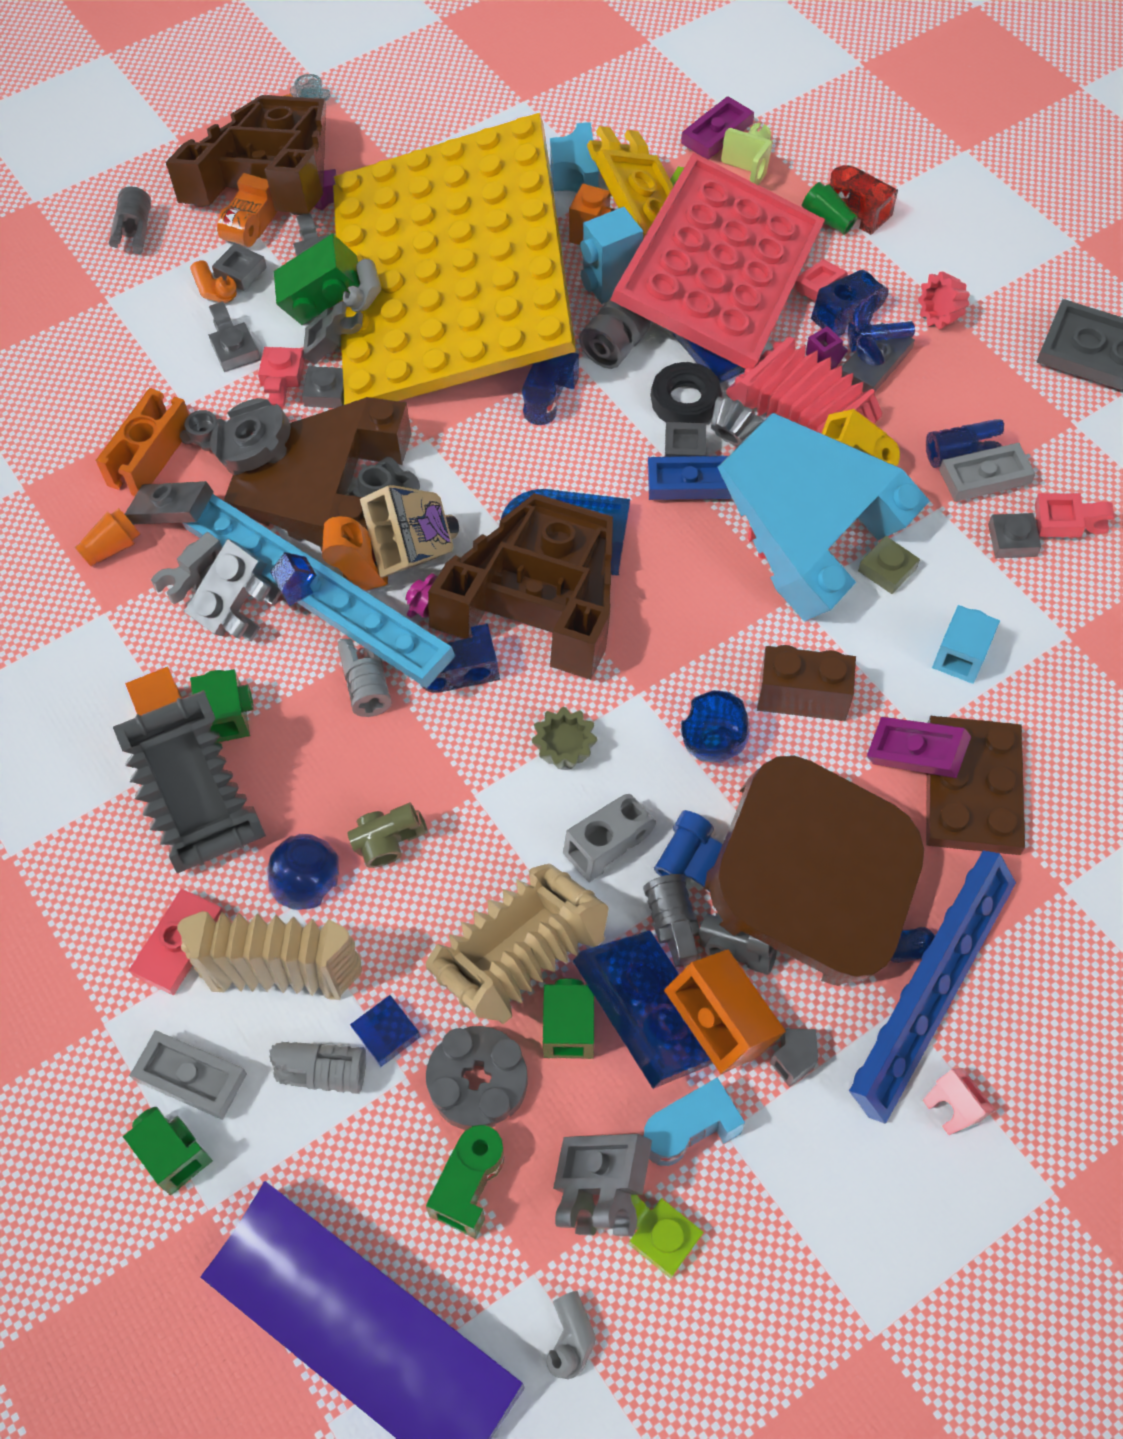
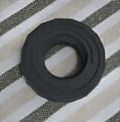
[650,362,722,423]

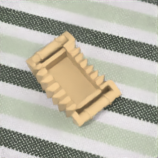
[426,863,609,1024]
[178,911,362,1000]

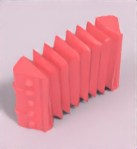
[726,336,882,433]

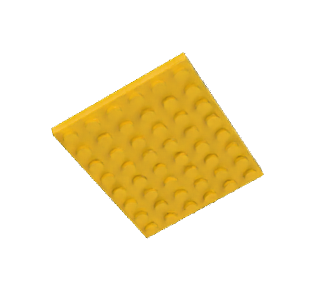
[333,112,576,405]

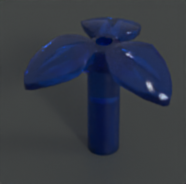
[847,295,915,366]

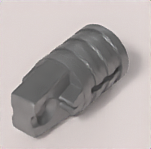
[643,874,700,967]

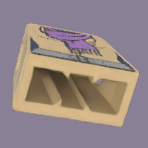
[360,485,459,578]

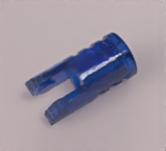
[926,419,1005,468]

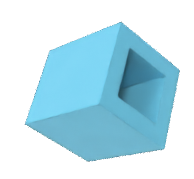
[932,605,1000,684]

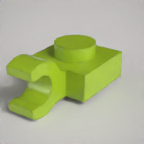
[628,1195,704,1279]

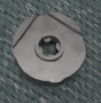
[210,398,291,475]
[426,1026,528,1130]

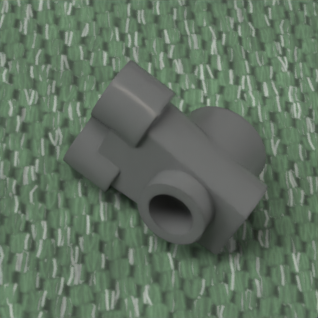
[349,457,420,497]
[699,912,777,975]

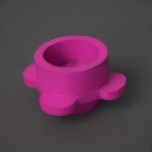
[405,573,437,618]

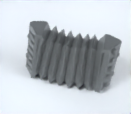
[113,690,266,874]

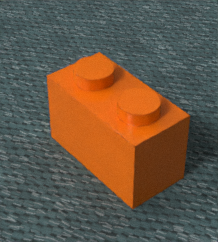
[664,949,786,1074]

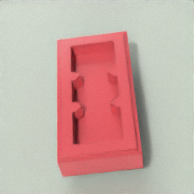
[128,888,225,996]

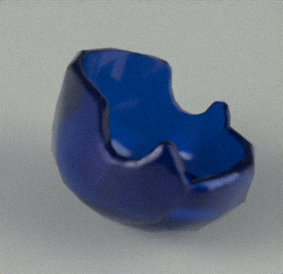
[681,690,751,764]
[267,834,339,910]

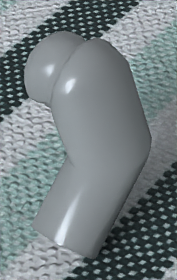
[343,259,381,312]
[546,1291,596,1380]

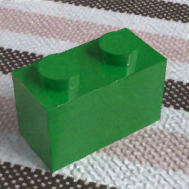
[274,233,360,325]

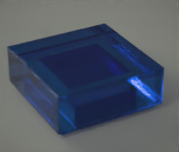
[350,995,421,1068]

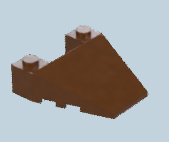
[166,95,326,215]
[224,397,412,552]
[428,493,613,680]

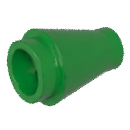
[802,182,858,235]

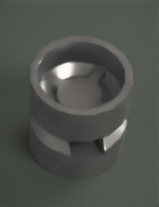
[579,296,650,369]

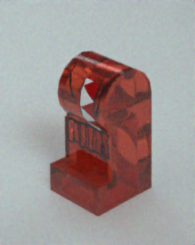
[829,165,898,235]

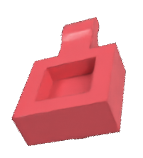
[258,347,305,408]
[1035,493,1115,537]

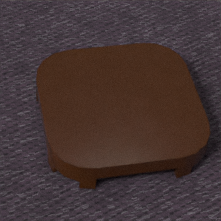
[704,755,924,986]

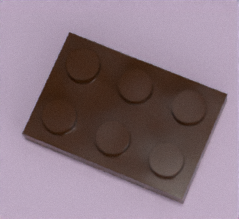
[926,715,1025,855]

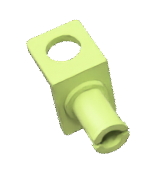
[721,123,773,185]

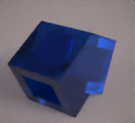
[270,552,317,606]

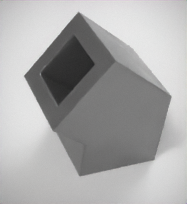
[769,1029,818,1087]

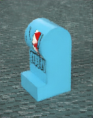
[643,1077,745,1166]

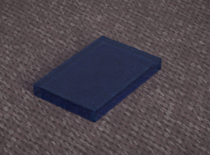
[573,930,713,1089]

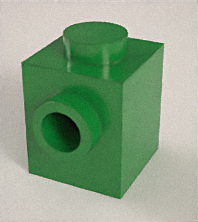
[190,669,254,743]

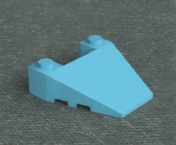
[718,413,930,621]

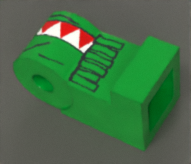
[426,1125,504,1239]

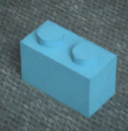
[580,207,643,304]

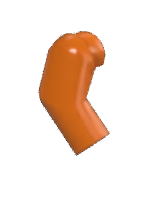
[190,260,237,303]

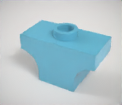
[550,122,600,193]

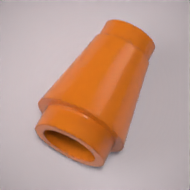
[75,508,141,567]

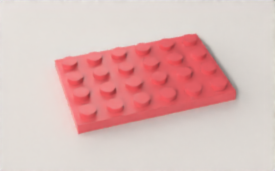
[610,152,825,369]

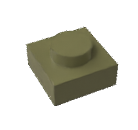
[858,536,920,594]

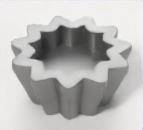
[711,396,764,446]

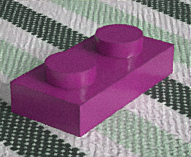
[681,96,754,160]
[866,717,971,778]

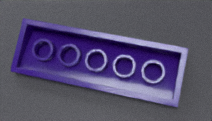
[200,1181,525,1439]

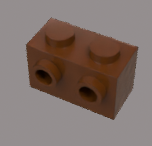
[757,645,856,721]

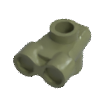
[347,802,428,868]

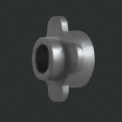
[180,410,226,451]

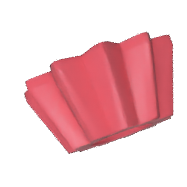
[918,271,970,329]

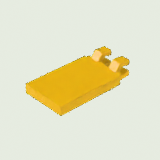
[587,126,674,239]

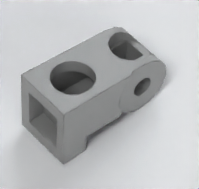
[563,794,656,883]

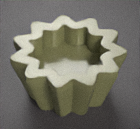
[532,707,598,769]

